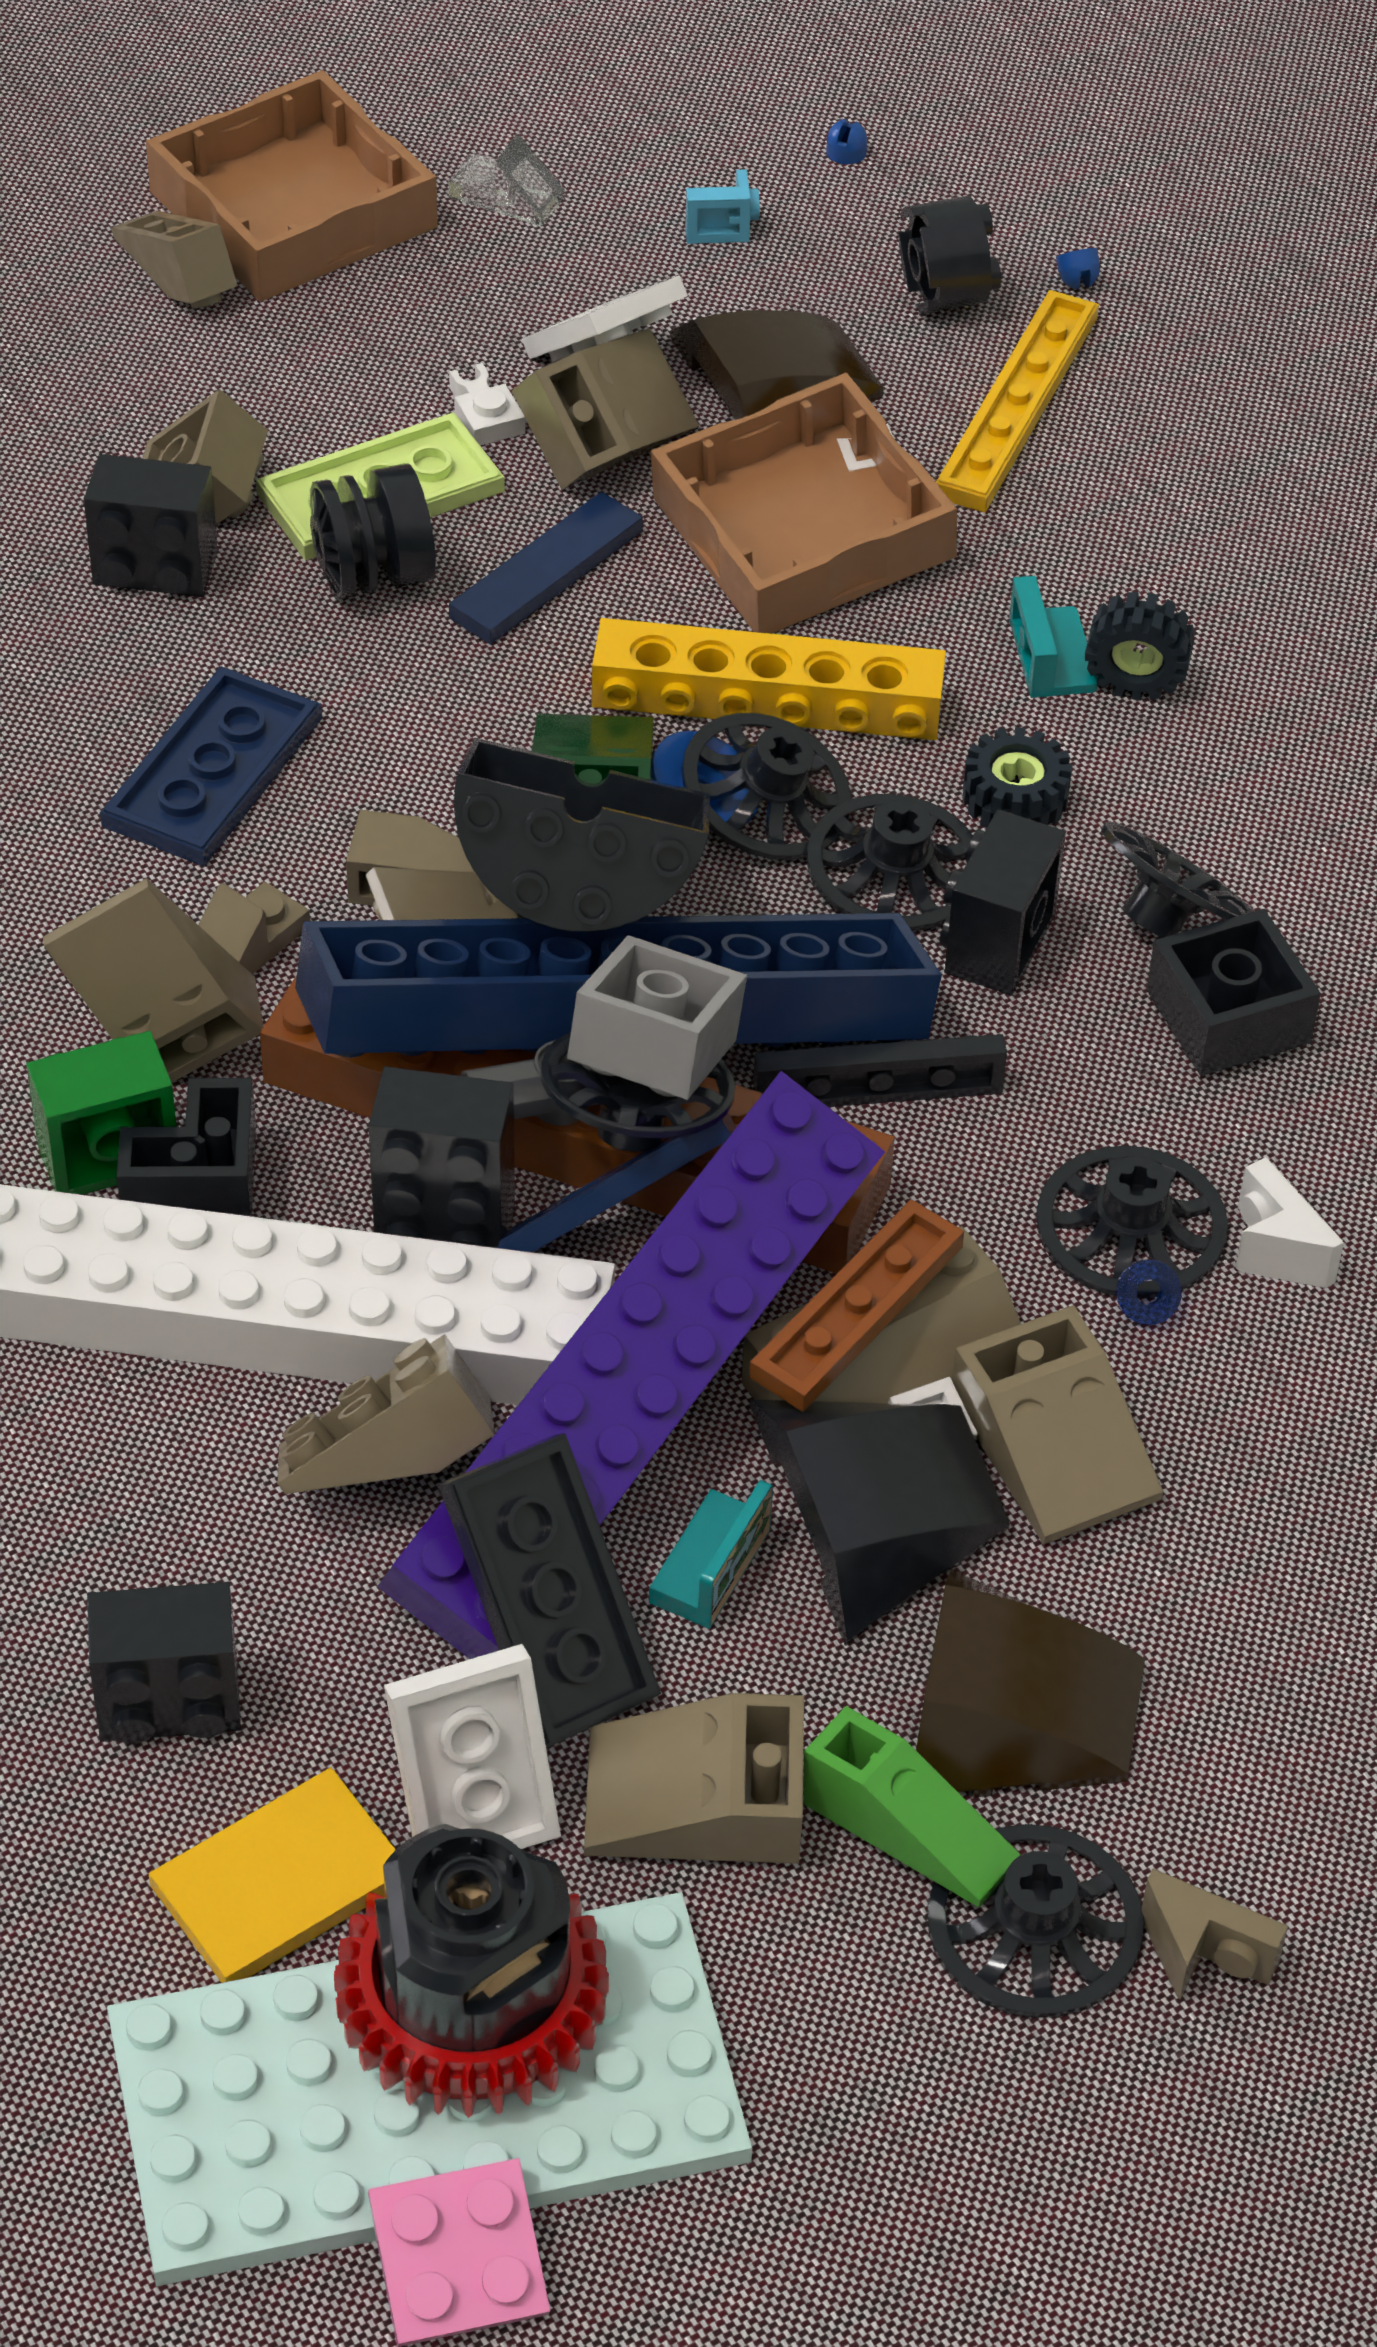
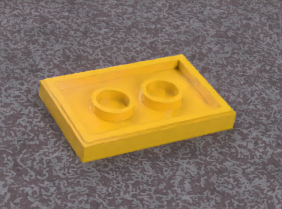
[148,1767,396,1983]

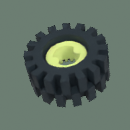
[1085,592,1195,701]
[962,727,1072,828]

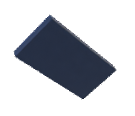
[100,666,322,867]

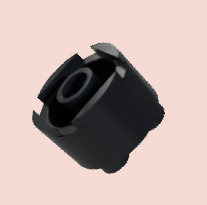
[899,196,1001,314]

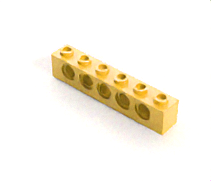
[592,618,946,740]

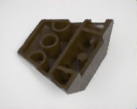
[670,310,884,419]
[916,1569,1145,1798]

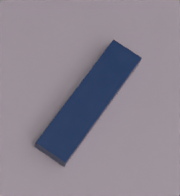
[449,492,643,645]
[497,1113,736,1253]

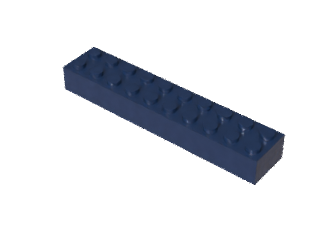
[295,913,942,1058]

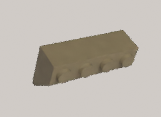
[741,1226,1021,1403]

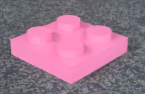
[368,2158,551,2347]

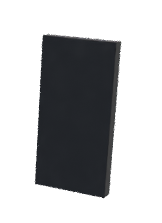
[438,1433,661,1748]

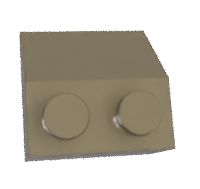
[142,389,268,525]

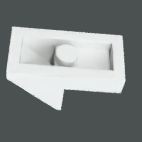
[1236,1157,1344,1288]

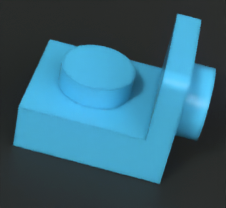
[685,169,760,244]

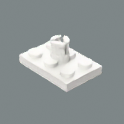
[522,275,688,362]
[384,1644,561,1849]

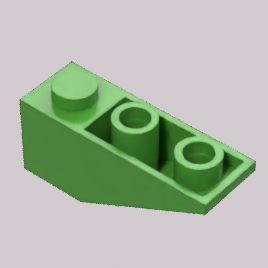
[804,1706,1021,1908]

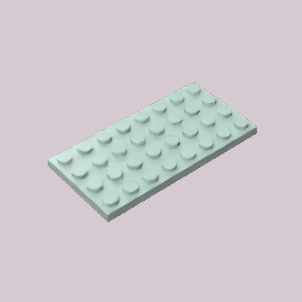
[107,1892,752,2287]

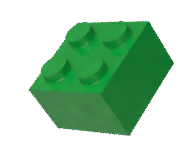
[26,1030,177,1195]

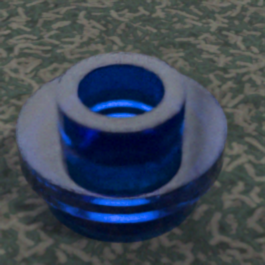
[1116,1259,1182,1325]

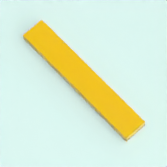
[936,290,1099,513]

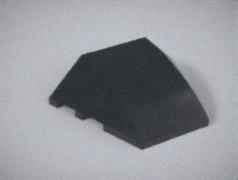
[750,1399,1010,1646]

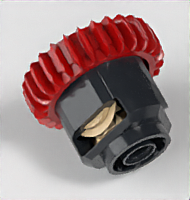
[334,1824,609,2118]

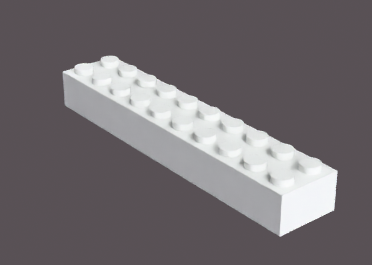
[0,1184,615,1405]

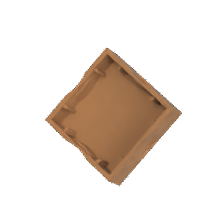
[146,70,438,302]
[651,372,957,634]

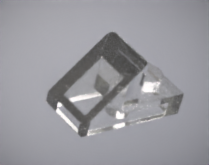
[448,134,565,227]

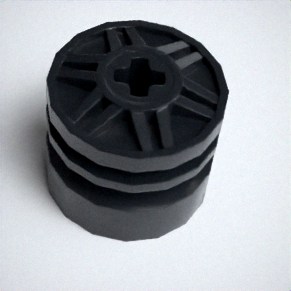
[310,463,436,599]

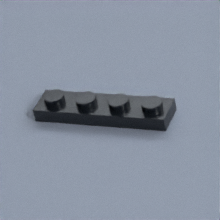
[753,1034,1007,1107]

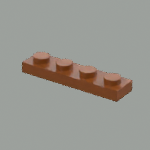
[749,1199,965,1412]

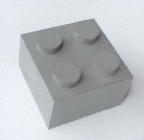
[567,935,747,1100]

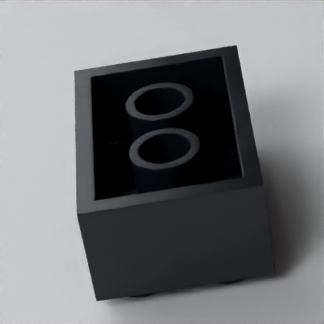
[369,1066,515,1248]

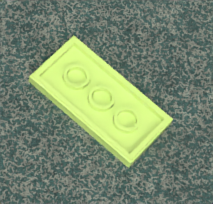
[256,412,505,561]

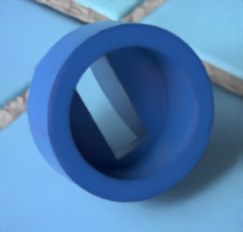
[826,119,868,164]
[1056,248,1100,289]

